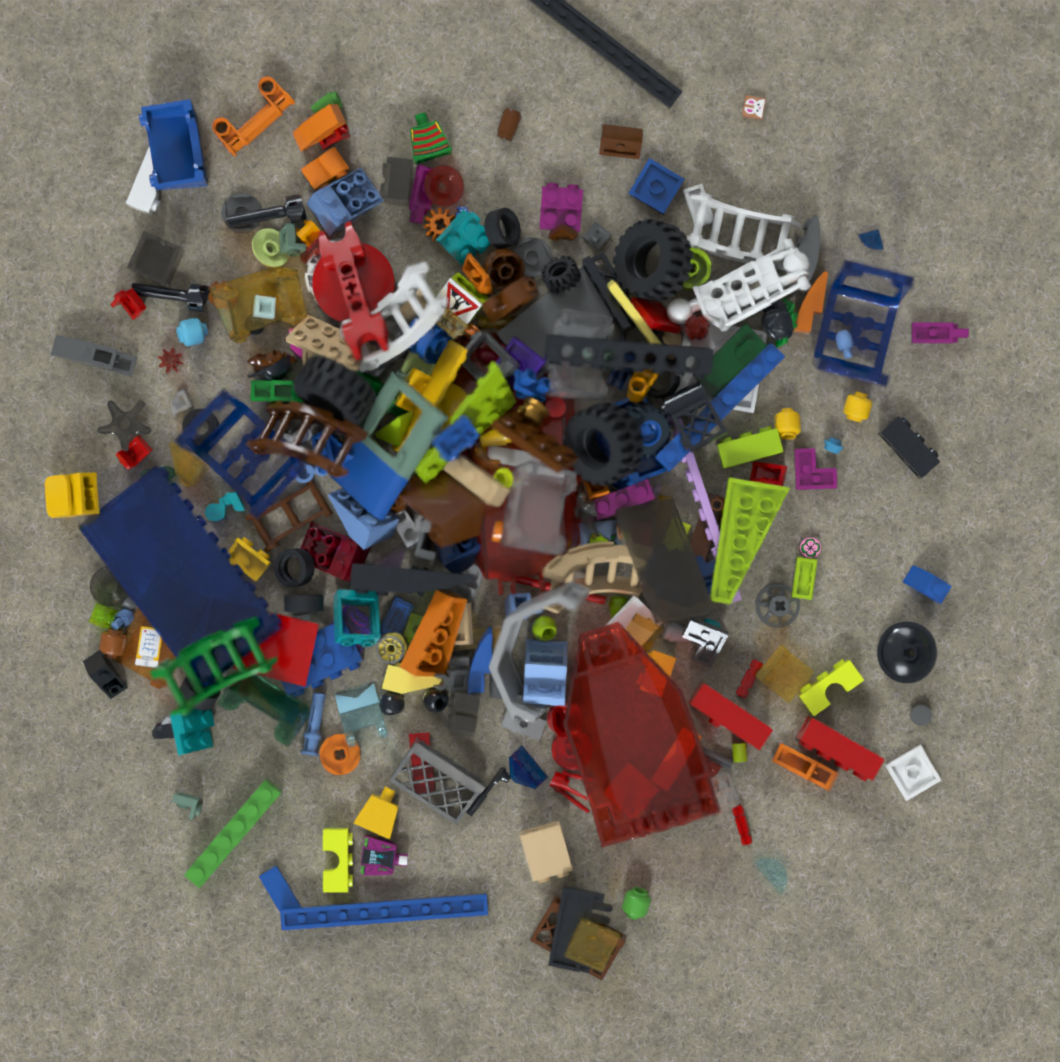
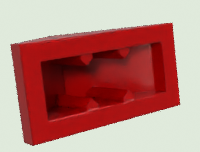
[749,461,787,486]

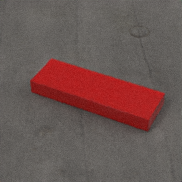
[409,732,435,794]

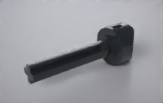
[227,194,307,228]
[131,283,210,312]

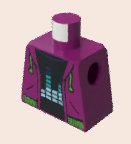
[359,834,408,876]

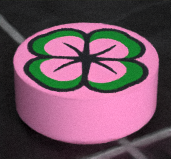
[800,538,821,558]

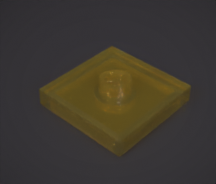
[564,918,620,972]

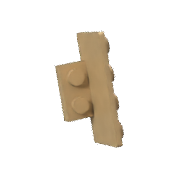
[286,315,377,373]

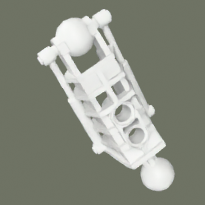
[667,238,810,333]

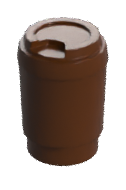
[496,108,522,141]

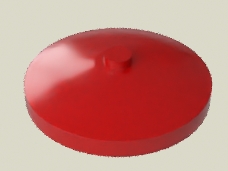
[312,243,395,323]

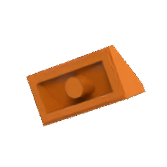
[461,253,492,294]

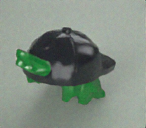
[761,298,798,348]

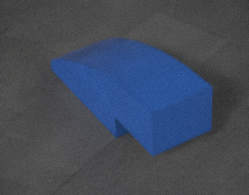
[468,627,492,693]

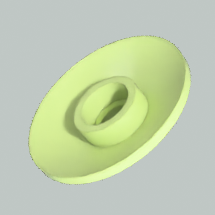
[252,228,289,267]

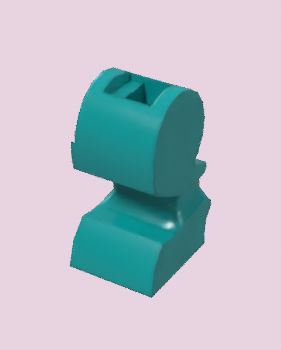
[205,492,247,522]

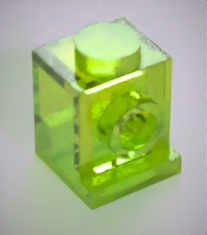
[88,603,119,628]
[404,613,424,643]

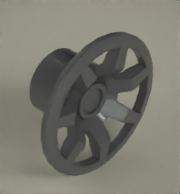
[755,583,800,628]

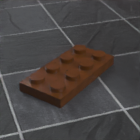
[491,411,579,474]

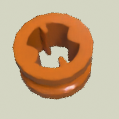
[463,323,480,341]

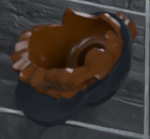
[247,350,297,381]

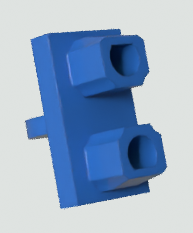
[513,368,551,403]

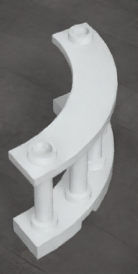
[687,193,801,270]
[339,262,448,372]

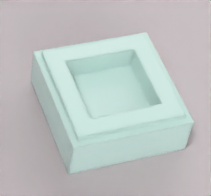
[253,295,276,319]

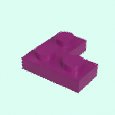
[794,448,837,490]

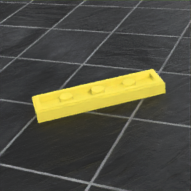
[607,280,660,343]

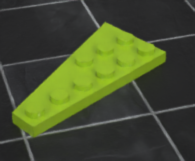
[415,362,517,484]
[709,478,790,604]

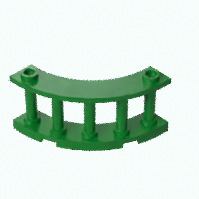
[149,617,278,716]

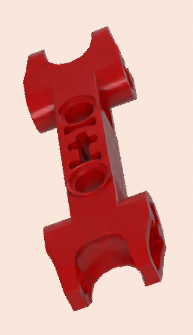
[318,221,390,362]

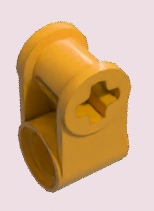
[627,369,659,403]

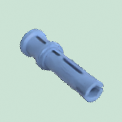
[300,693,326,756]

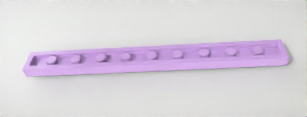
[667,415,742,603]

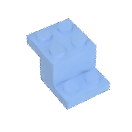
[523,639,568,706]

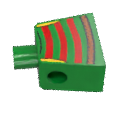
[410,112,452,165]

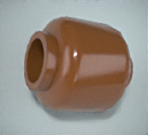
[99,627,128,659]

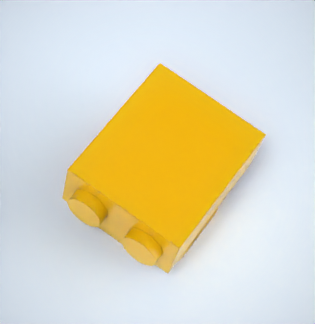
[45,472,99,518]

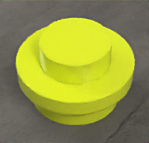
[494,468,514,488]

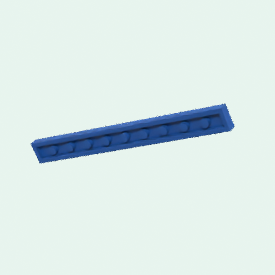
[280,893,488,931]

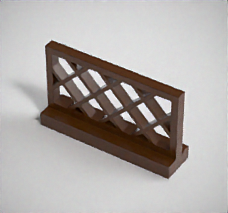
[530,896,626,981]

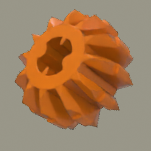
[423,208,456,242]

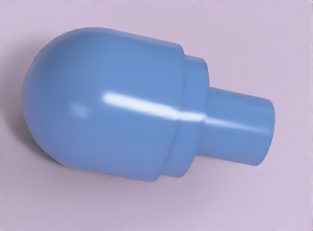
[835,330,854,359]
[111,608,134,630]

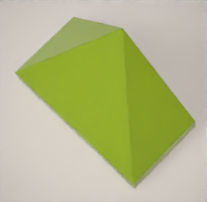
[375,411,414,447]

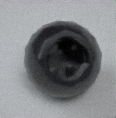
[423,687,449,713]
[379,691,405,715]

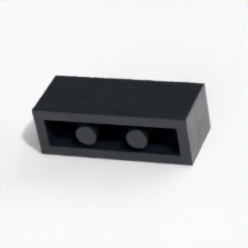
[878,416,940,479]

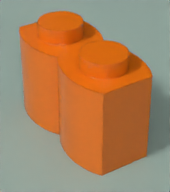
[301,147,349,192]

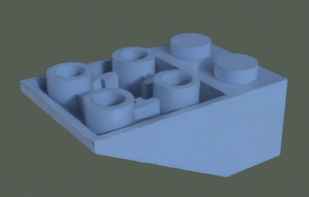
[306,167,384,237]
[328,488,399,549]

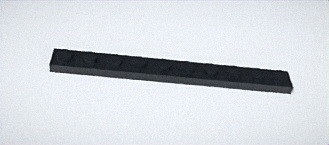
[529,0,683,109]

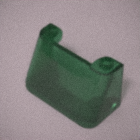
[216,674,310,747]

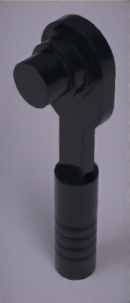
[466,767,511,817]

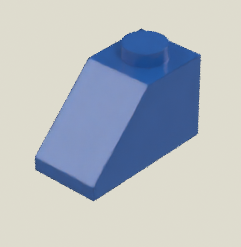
[903,565,952,604]

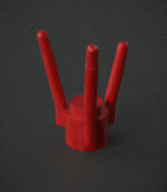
[549,770,593,813]

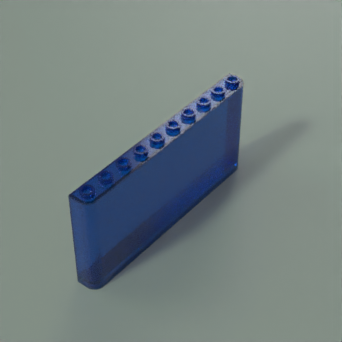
[78,465,283,689]

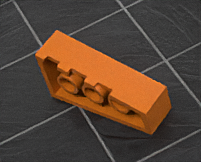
[400,590,467,677]

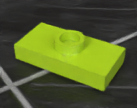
[791,557,818,600]

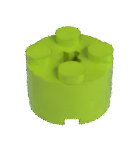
[681,247,711,291]

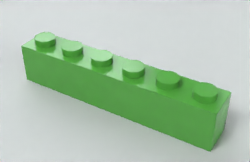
[184,778,283,888]

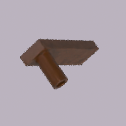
[686,493,725,560]

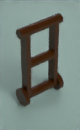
[245,478,333,553]

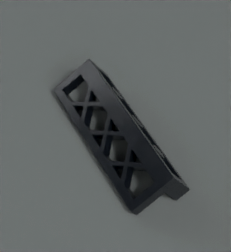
[582,252,637,334]

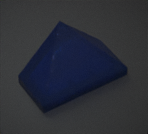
[509,746,548,789]

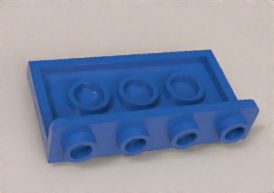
[281,619,364,698]

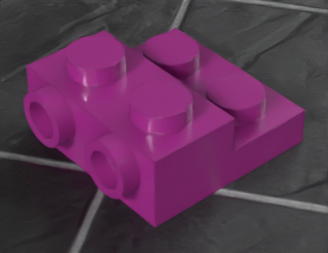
[539,183,583,232]

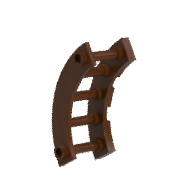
[246,401,368,478]

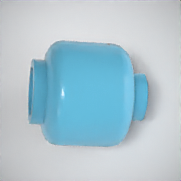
[176,318,208,346]

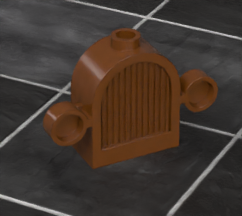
[481,276,539,324]

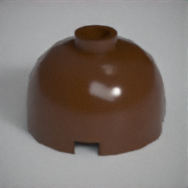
[483,248,525,291]

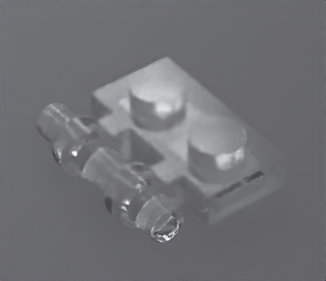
[701,772,740,817]

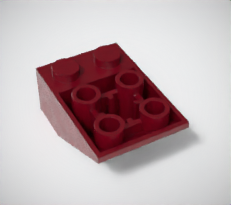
[296,522,371,582]

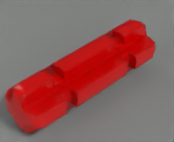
[736,659,763,698]
[732,805,753,845]

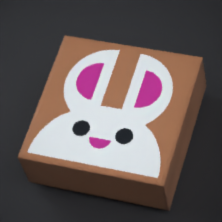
[742,95,766,120]

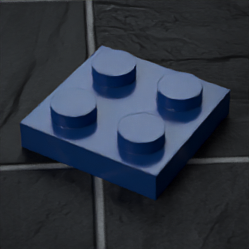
[628,158,684,215]

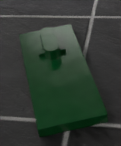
[694,323,767,398]

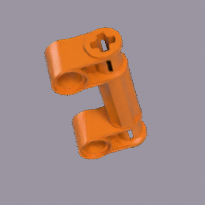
[212,76,295,157]

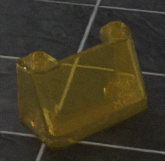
[210,266,307,343]

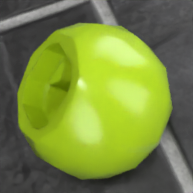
[532,616,558,642]

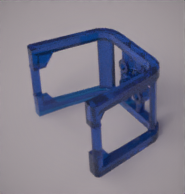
[812,259,915,387]
[174,388,306,519]

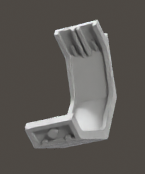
[489,581,591,723]

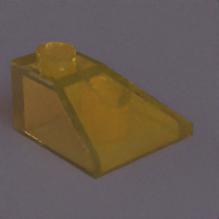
[169,441,209,488]

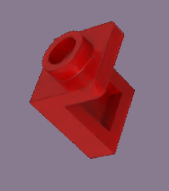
[110,288,147,320]
[115,435,153,470]

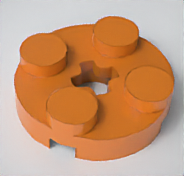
[320,734,361,775]

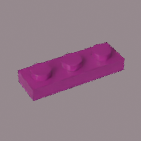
[590,479,656,521]

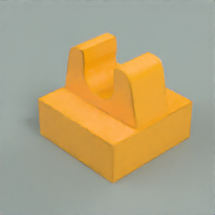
[295,220,321,249]

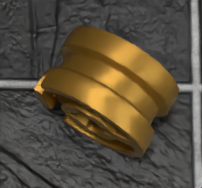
[517,397,550,427]

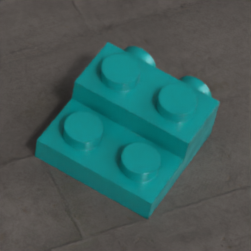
[436,210,491,266]
[170,708,215,755]

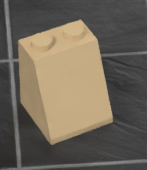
[520,821,573,883]

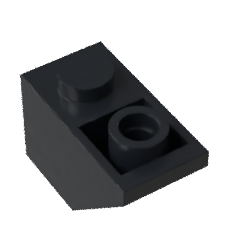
[83,650,128,699]

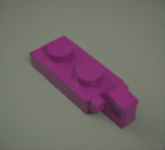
[409,165,438,224]
[911,322,969,344]

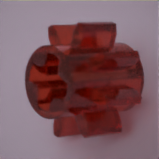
[683,315,710,341]
[158,348,184,373]

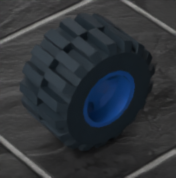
[625,402,672,458]

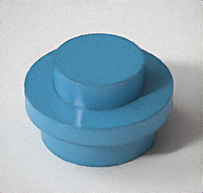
[824,437,844,454]

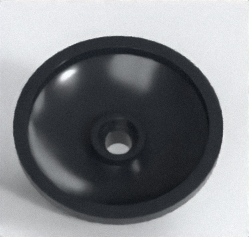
[877,621,937,684]

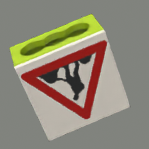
[435,272,489,335]

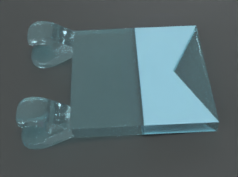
[335,683,388,747]

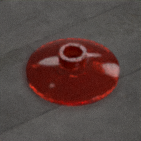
[424,165,464,207]

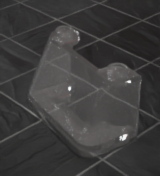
[546,309,614,400]
[501,460,577,555]

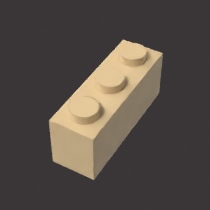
[444,454,510,507]

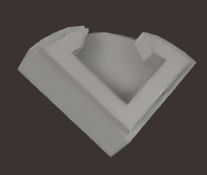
[172,389,193,416]

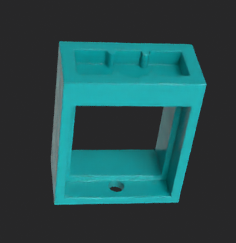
[333,589,380,647]

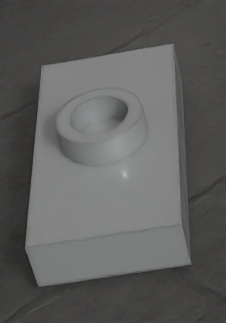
[501,709,546,740]

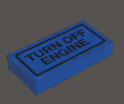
[380,597,414,636]

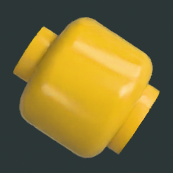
[843,391,873,423]
[774,408,801,440]

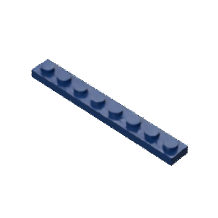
[655,342,785,472]

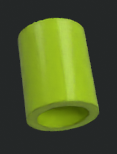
[732,742,748,762]

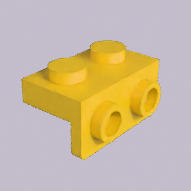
[224,537,272,582]

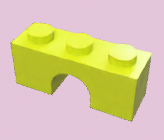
[797,659,864,716]
[323,828,353,892]

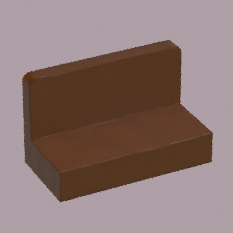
[599,124,643,160]

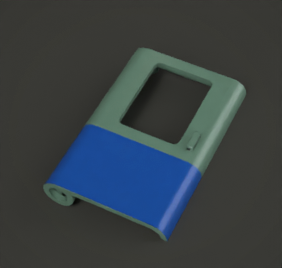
[329,370,448,520]

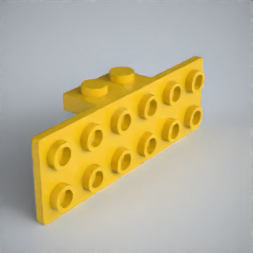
[391,340,468,453]

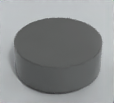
[910,705,932,725]

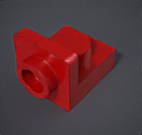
[319,123,351,150]

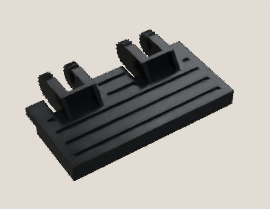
[548,885,613,973]

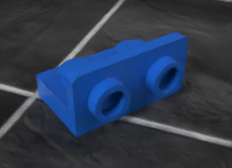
[431,415,480,462]

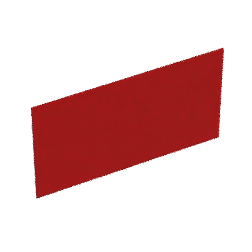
[203,598,319,687]

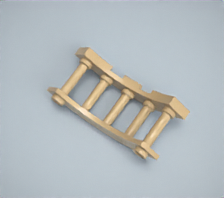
[543,542,653,614]

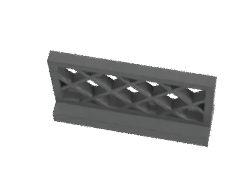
[389,738,485,825]

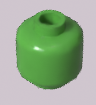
[622,887,651,920]

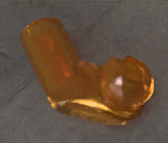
[474,446,501,470]

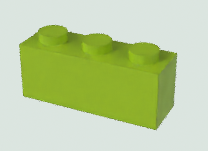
[716,426,784,469]

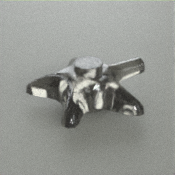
[97,399,152,451]
[574,483,599,535]

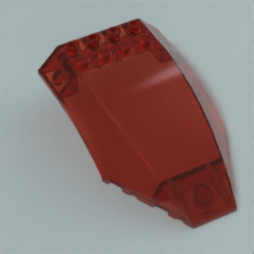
[563,622,721,847]

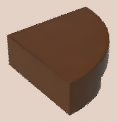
[549,223,578,241]

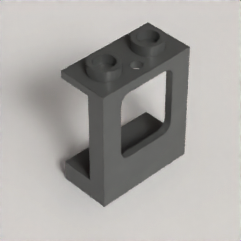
[461,331,521,382]

